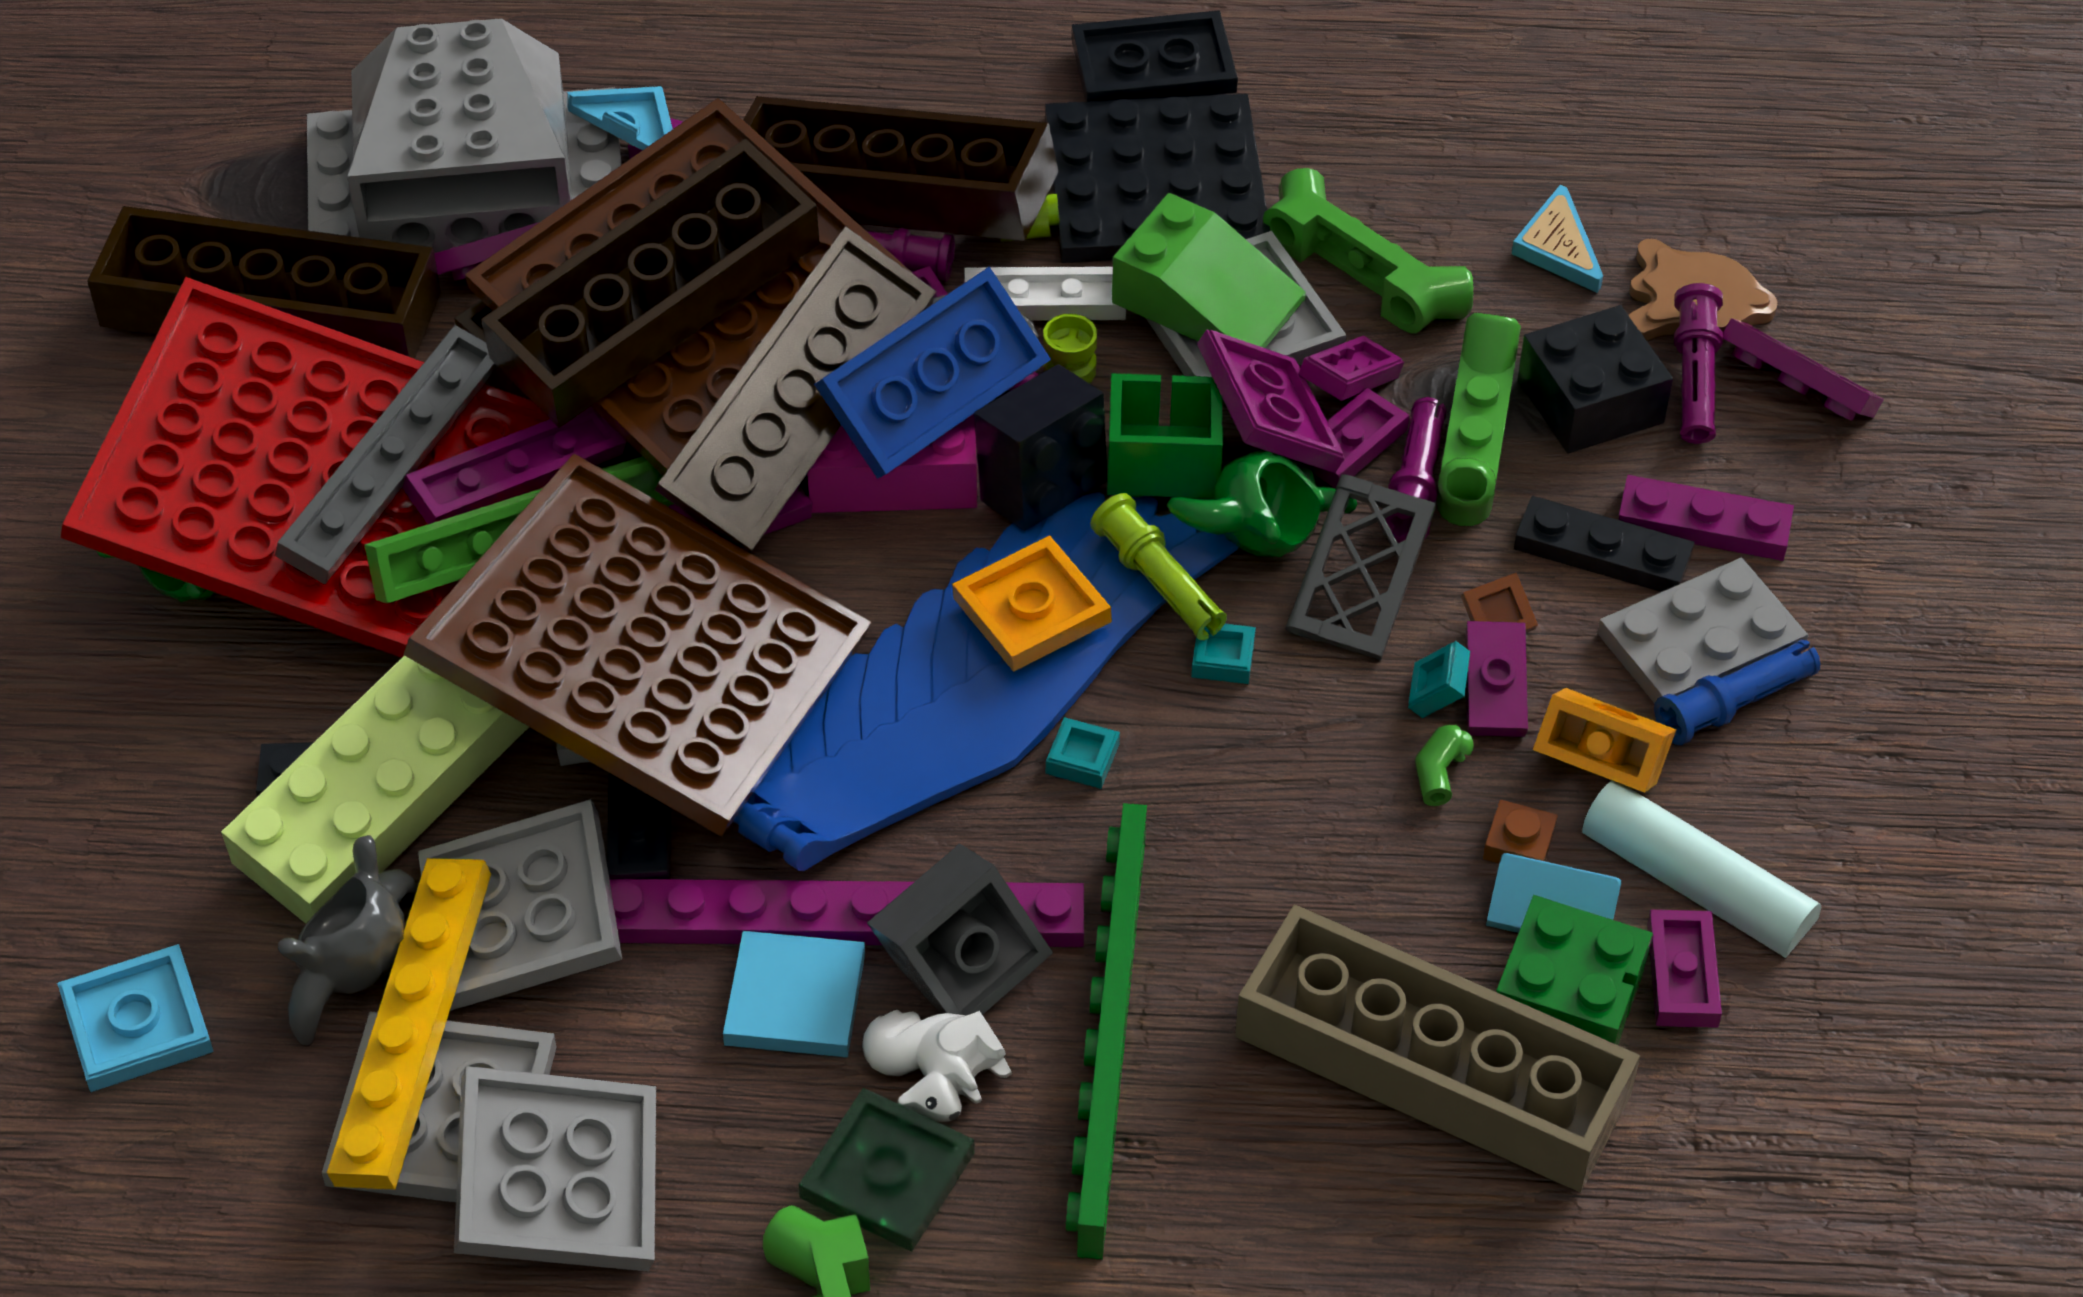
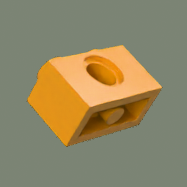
[1533,688,1677,793]

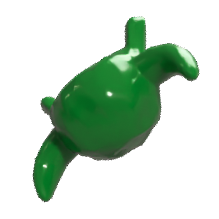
[1167,450,1358,557]

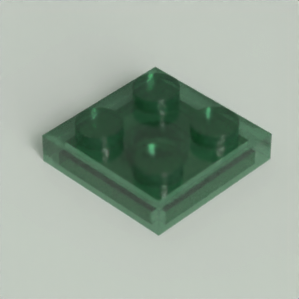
[799,1088,975,1252]

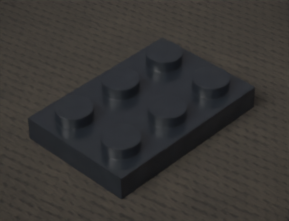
[1071,10,1238,102]

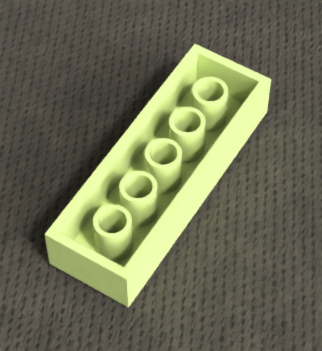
[221,656,529,924]

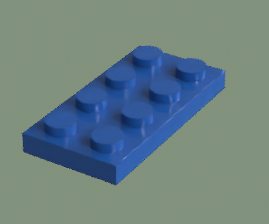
[814,266,1051,479]

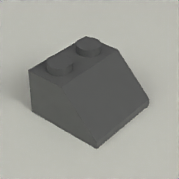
[867,843,1053,1016]

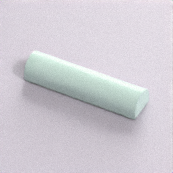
[1582,781,1821,958]

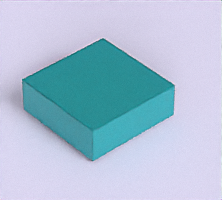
[1191,624,1256,684]
[1408,641,1470,718]
[1045,717,1120,789]

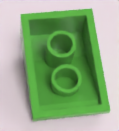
[1112,193,1306,348]

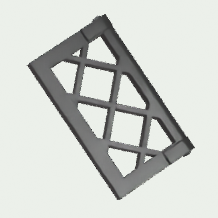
[1285,474,1435,660]

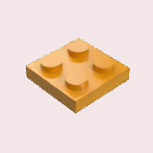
[952,535,1112,672]

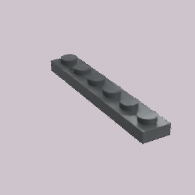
[275,325,498,584]

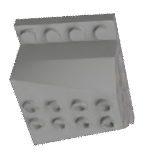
[307,19,622,253]

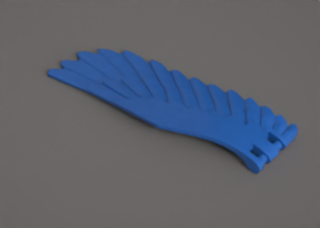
[733,492,1238,871]

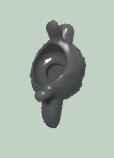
[278,835,418,1046]

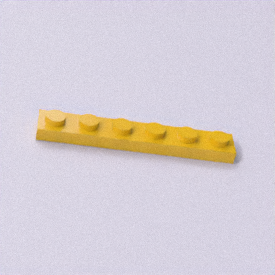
[327,858,491,1190]

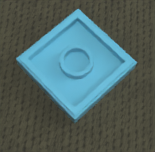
[723,931,865,1057]
[57,944,214,1092]

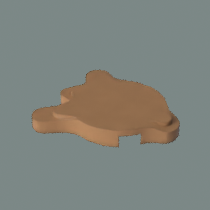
[1629,239,1778,341]

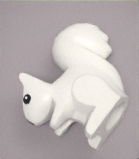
[862,1010,1012,1122]

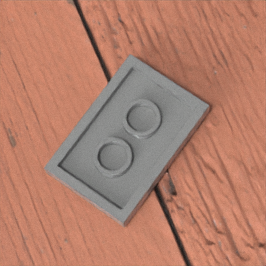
[1597,557,1808,704]

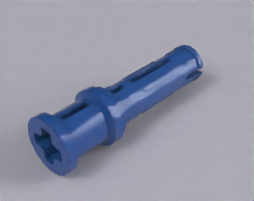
[1654,639,1821,746]

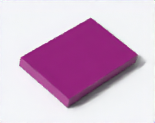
[1197,329,1345,473]

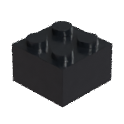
[1517,305,1673,454]
[974,364,1108,531]

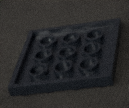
[1045,94,1271,263]

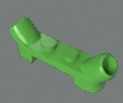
[1263,168,1473,333]
[1437,313,1521,526]
[762,1205,870,1297]

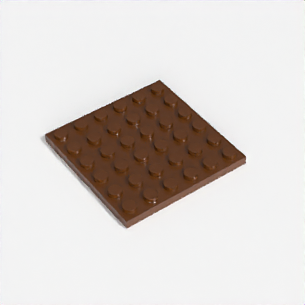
[465,98,933,476]
[403,454,872,837]

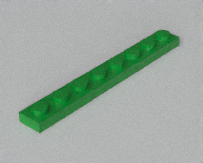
[1066,803,1147,1260]

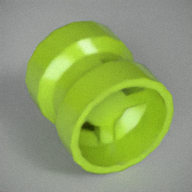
[1043,314,1097,383]

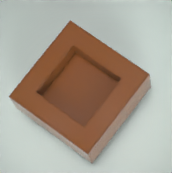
[1461,572,1538,633]
[1483,799,1558,863]

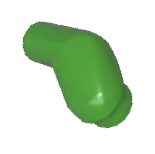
[1415,725,1474,806]

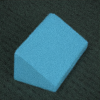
[1486,853,1621,933]

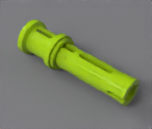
[1090,493,1227,640]

